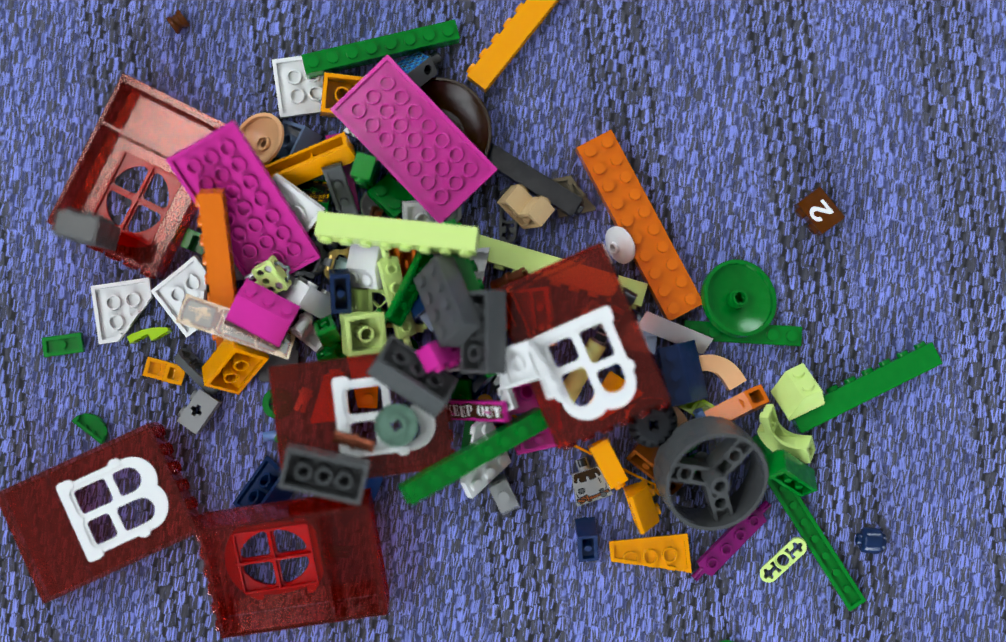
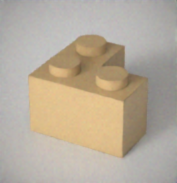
[497,184,555,229]

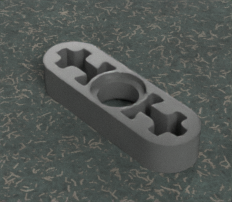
[499,187,517,243]
[174,348,220,395]

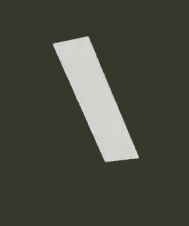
[636,311,713,354]

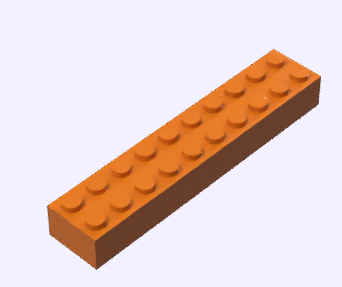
[576,129,702,321]

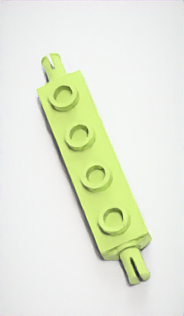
[377,249,417,348]

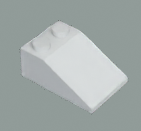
[346,244,383,290]

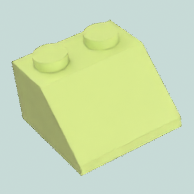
[339,311,387,357]
[771,363,825,421]

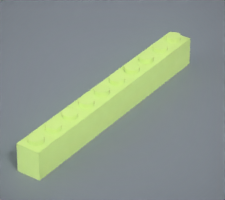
[478,235,648,310]

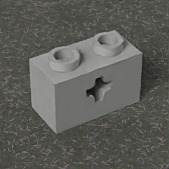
[177,388,222,435]

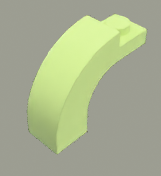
[757,404,816,464]

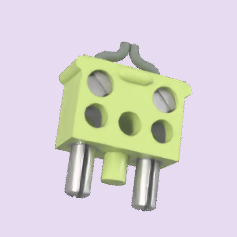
[244,255,292,294]

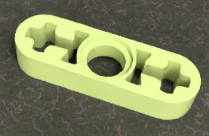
[760,537,807,583]

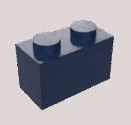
[329,268,352,314]

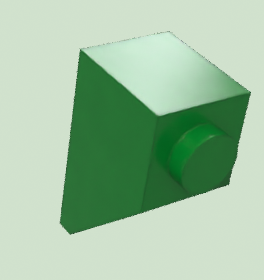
[313,314,341,348]

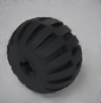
[627,398,678,448]

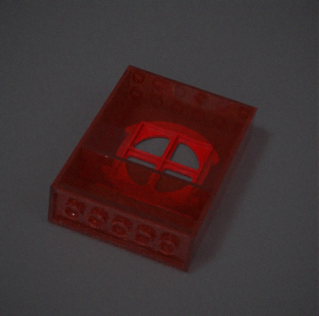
[47,73,226,279]
[195,488,390,639]

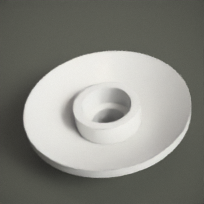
[605,226,635,264]

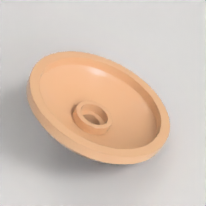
[240,112,284,165]

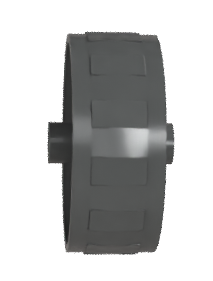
[653,416,769,531]

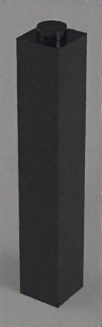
[487,143,585,219]

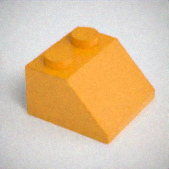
[623,480,661,535]

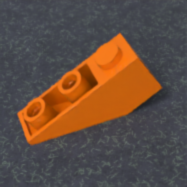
[704,384,770,421]

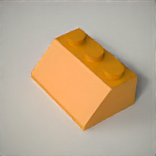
[201,339,269,395]

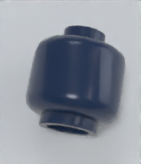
[855,527,887,554]

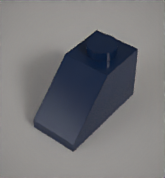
[575,517,598,562]

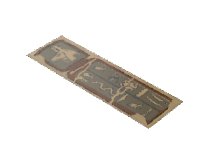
[176,294,296,360]

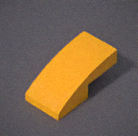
[142,356,185,386]

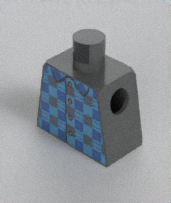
[396,51,441,88]

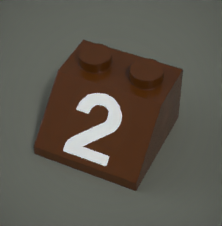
[794,187,845,236]

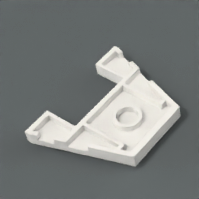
[497,339,566,411]

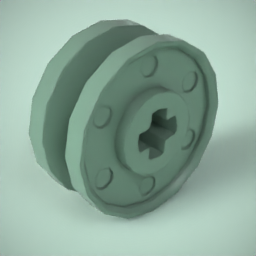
[374,404,418,447]

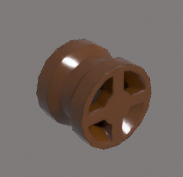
[166,9,190,34]

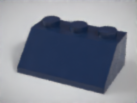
[656,340,708,407]
[233,455,294,524]

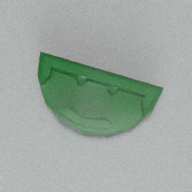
[72,413,108,445]

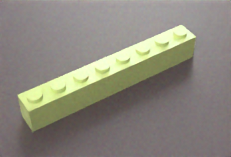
[314,211,480,258]

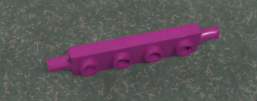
[691,500,771,581]

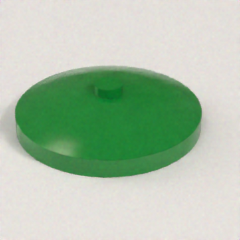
[701,260,777,338]

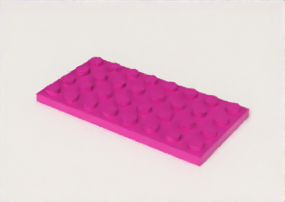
[330,54,498,223]
[166,120,321,282]

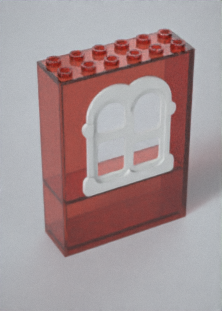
[495,242,673,450]
[268,348,456,479]
[0,422,207,604]

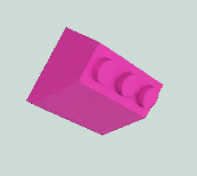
[225,278,300,347]

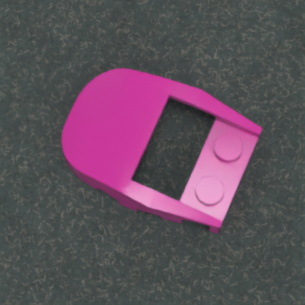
[505,379,564,456]

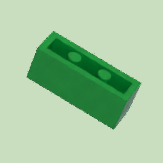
[350,152,381,190]
[766,449,818,497]

